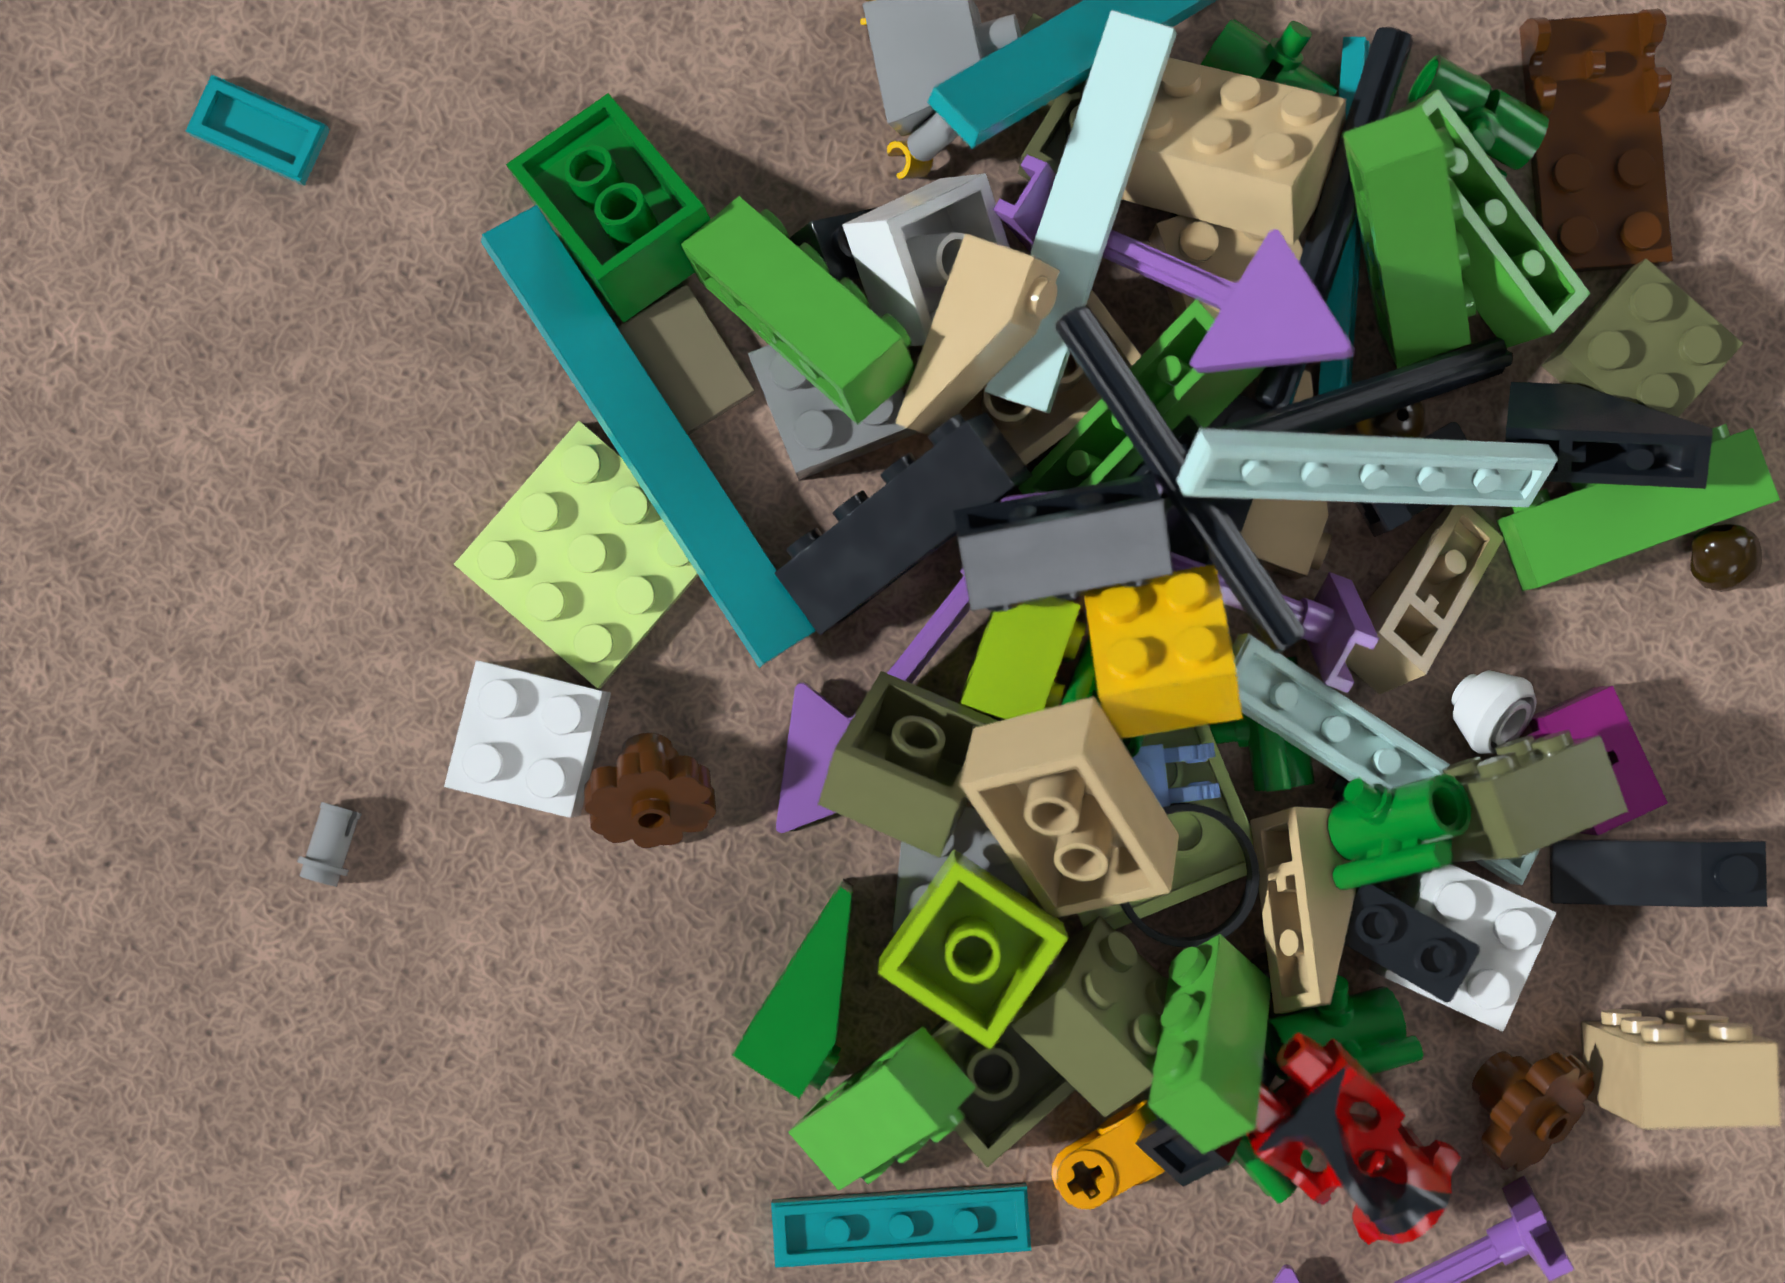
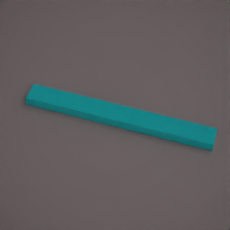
[481,205,816,668]

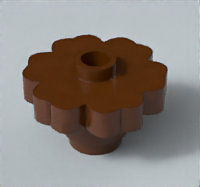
[584,733,716,848]
[1472,1051,1595,1172]

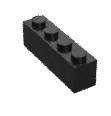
[774,413,1033,635]

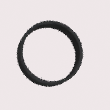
[1120,803,1260,948]

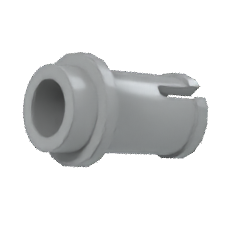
[297,802,362,887]

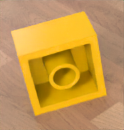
[1084,565,1243,739]

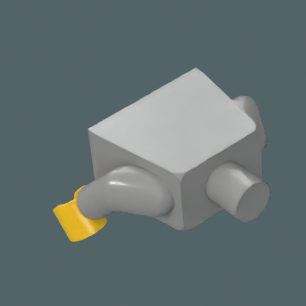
[860,0,1022,180]

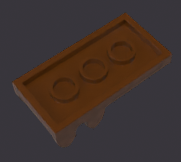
[1519,8,1673,272]

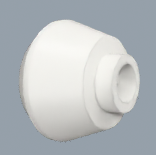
[1451,670,1537,754]

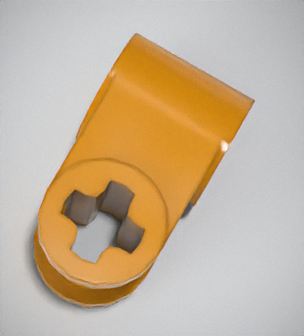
[1051,1100,1165,1210]

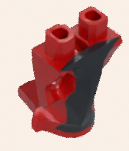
[1246,1033,1461,1245]

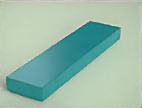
[771,1183,1031,1268]

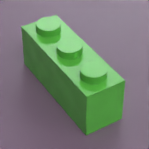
[1148,934,1271,1154]
[788,1027,976,1191]

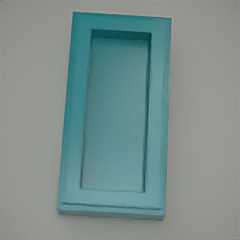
[185,74,330,186]

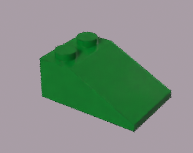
[506,93,710,323]
[732,879,854,1099]

